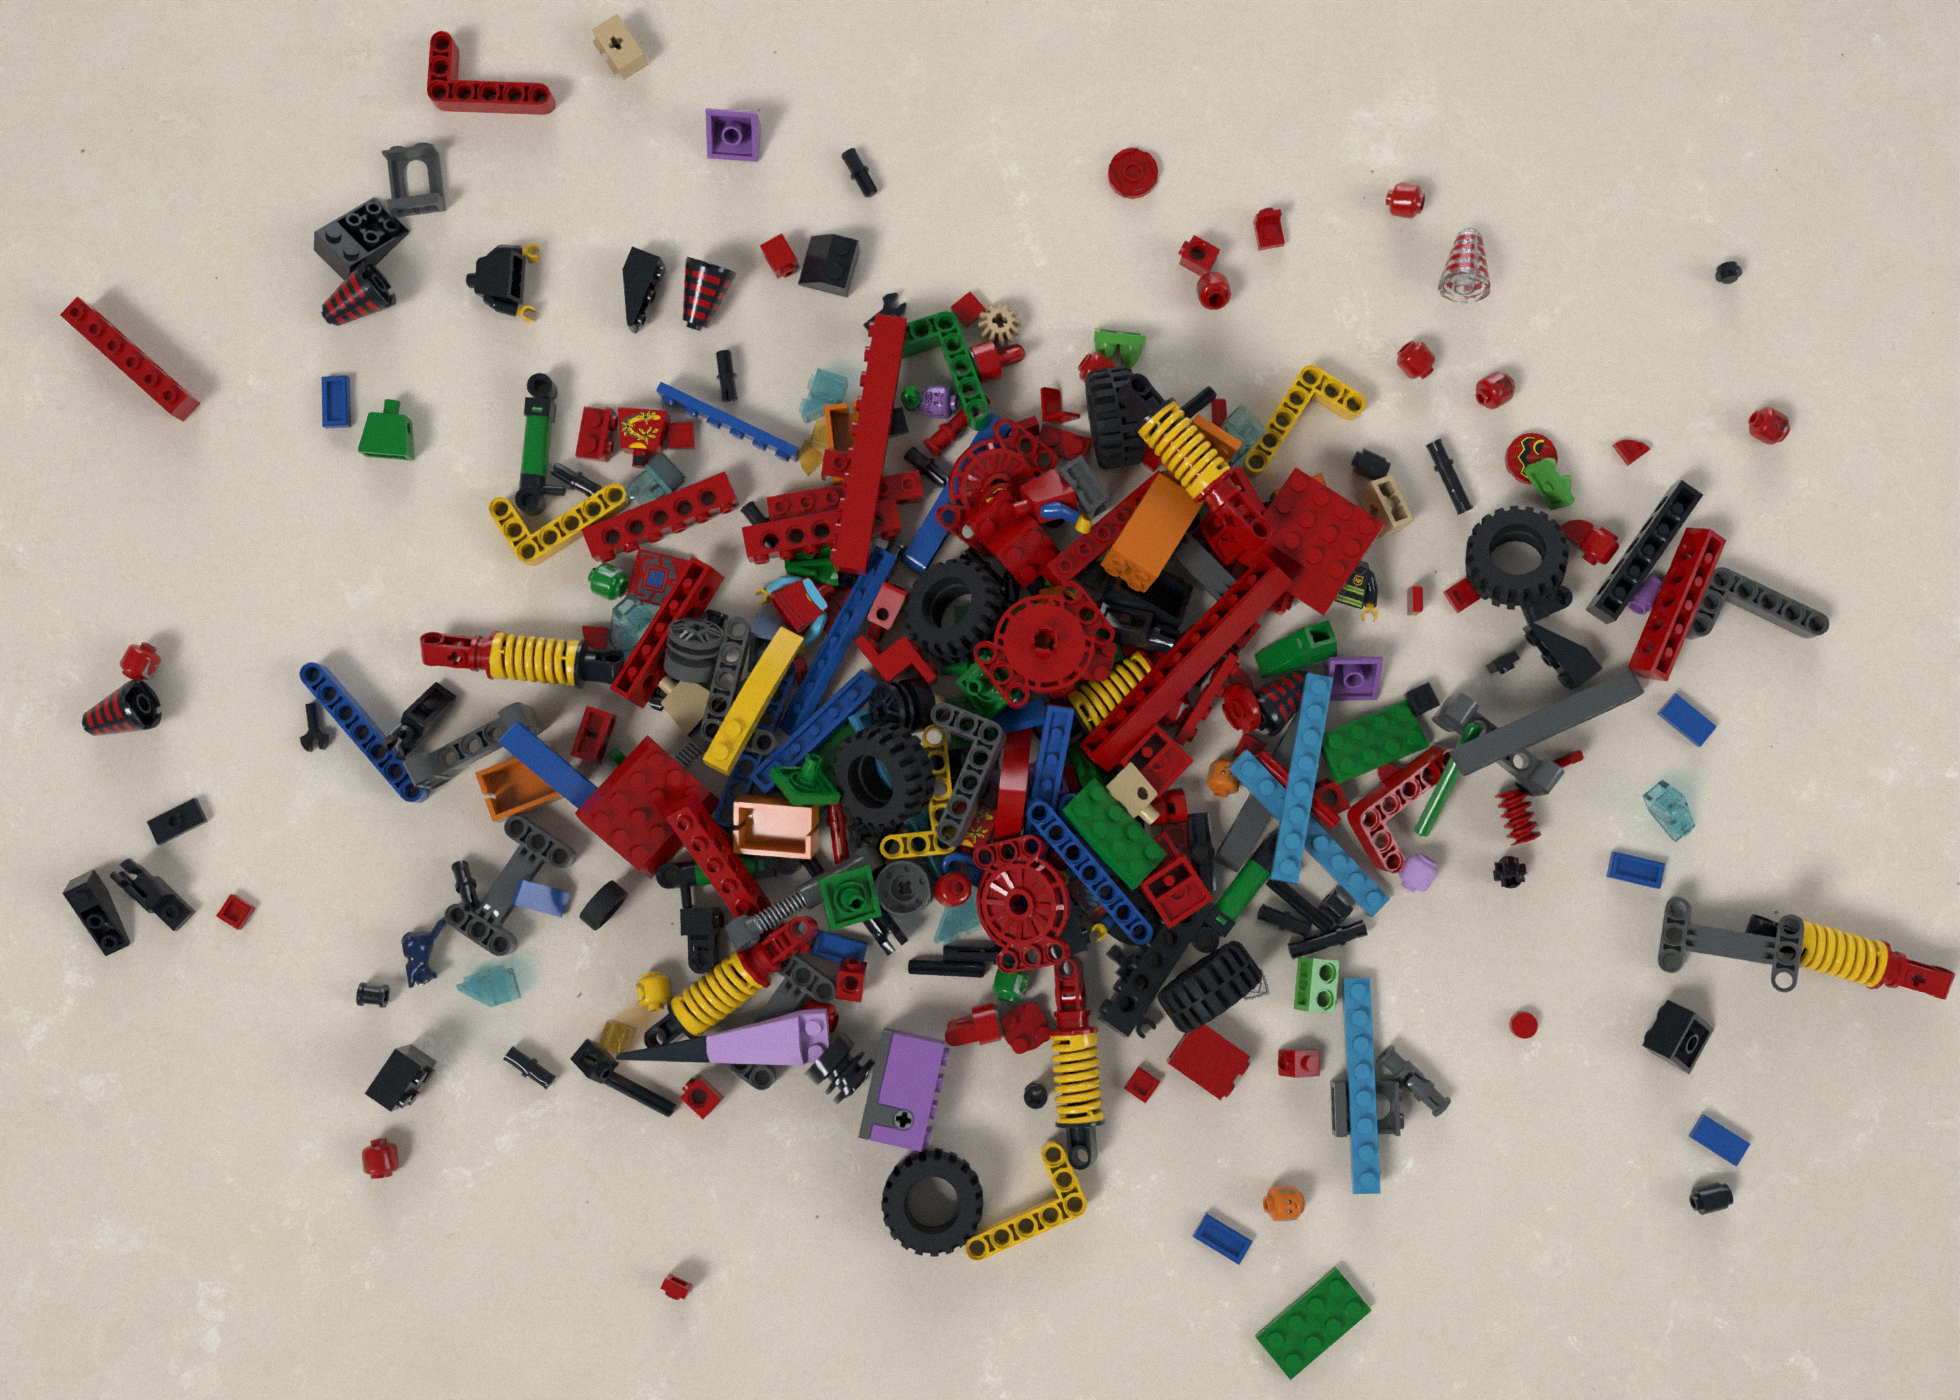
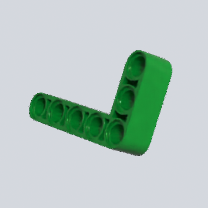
[902,311,990,431]

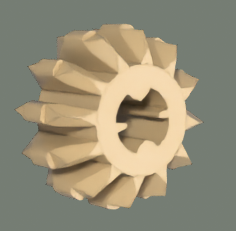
[978,301,1021,346]

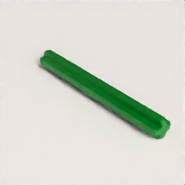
[1414,721,1483,837]

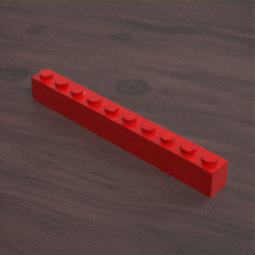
[830,313,907,576]
[1079,553,1293,772]

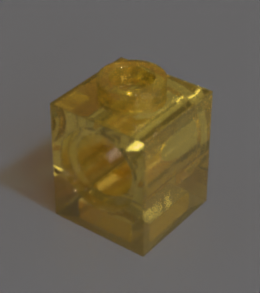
[597,1019,637,1054]

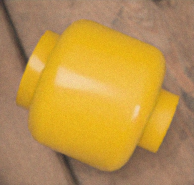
[636,971,672,1012]

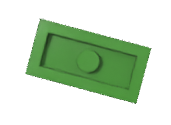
[1094,328,1146,368]
[1524,458,1575,510]

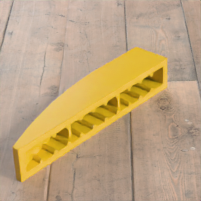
[703,627,804,776]

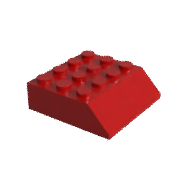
[1237,467,1385,616]
[575,735,720,879]

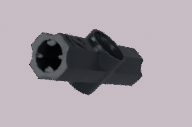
[1187,812,1217,892]

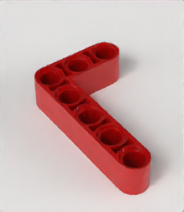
[427,31,556,115]
[993,706,1032,841]
[1347,745,1453,874]

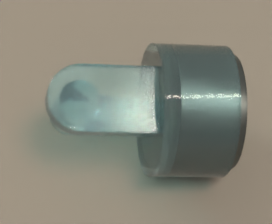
[625,453,686,505]

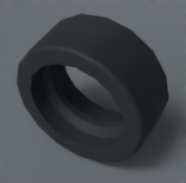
[579,880,628,931]

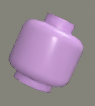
[1398,852,1438,893]

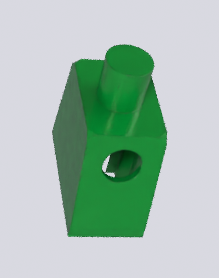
[358,399,414,461]

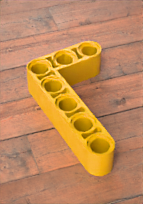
[1242,365,1366,478]
[488,483,631,566]
[880,724,956,860]
[965,1140,1087,1261]

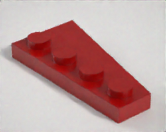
[1174,648,1240,746]

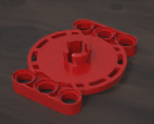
[935,419,1058,557]
[974,581,1115,709]
[973,834,1070,974]

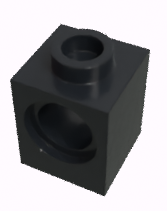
[570,1038,619,1084]

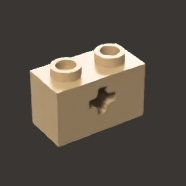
[592,14,649,80]
[1357,475,1414,539]

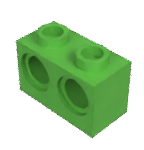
[1294,956,1340,1014]

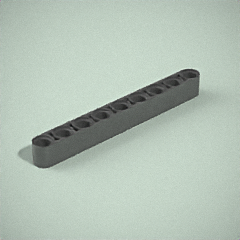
[1449,670,1645,777]

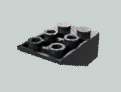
[314,197,409,280]

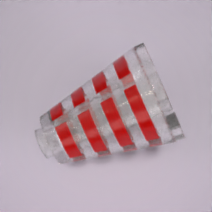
[1438,228,1491,303]

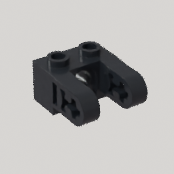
[680,907,724,974]

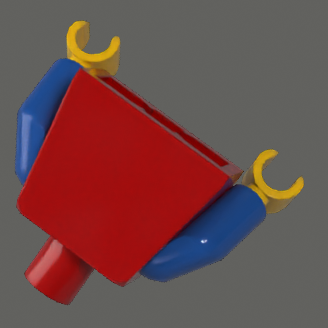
[1011,469,1093,534]

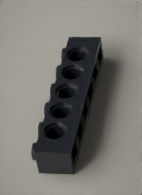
[1585,480,1703,625]
[1097,902,1214,1037]

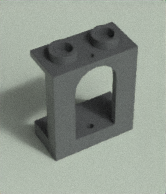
[382,142,446,218]
[1058,455,1110,520]
[1330,1080,1404,1137]

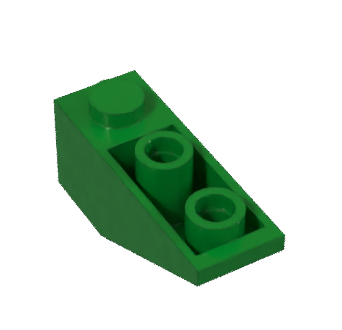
[1254,620,1337,678]

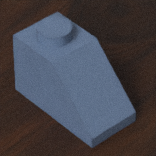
[748,613,783,673]

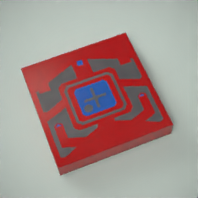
[625,548,688,607]

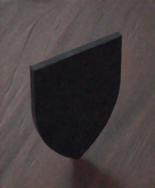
[1107,882,1166,947]

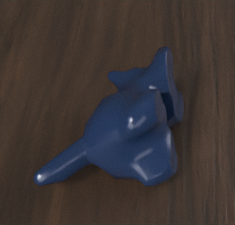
[401,917,447,988]

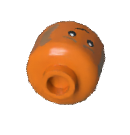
[1206,757,1240,798]
[1263,1185,1305,1221]

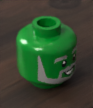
[588,563,629,601]
[992,963,1029,1004]

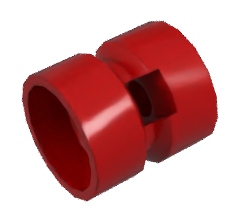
[1150,788,1188,826]

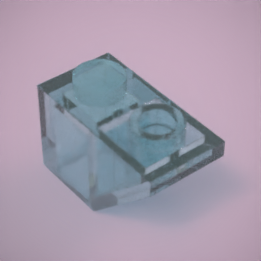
[799,368,848,423]
[1221,404,1267,467]
[609,592,654,653]
[1643,779,1695,842]
[934,895,981,946]
[456,965,522,1007]

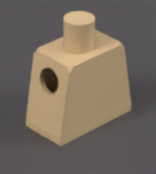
[658,675,723,736]
[1105,762,1160,825]

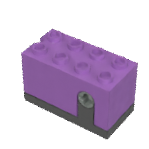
[858,1027,950,1152]

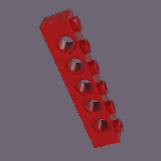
[60,296,200,421]
[766,470,924,522]
[1041,470,1163,587]
[581,471,739,563]
[742,498,902,565]
[1627,528,1726,681]
[609,556,725,709]
[665,792,778,939]

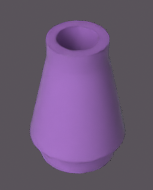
[1627,576,1662,615]

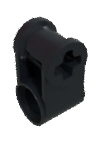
[1520,586,1573,624]

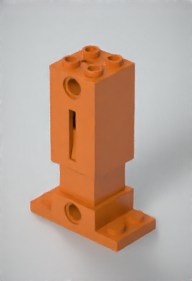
[1100,414,1243,593]

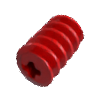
[1494,788,1541,846]

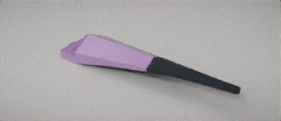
[615,1009,831,1066]

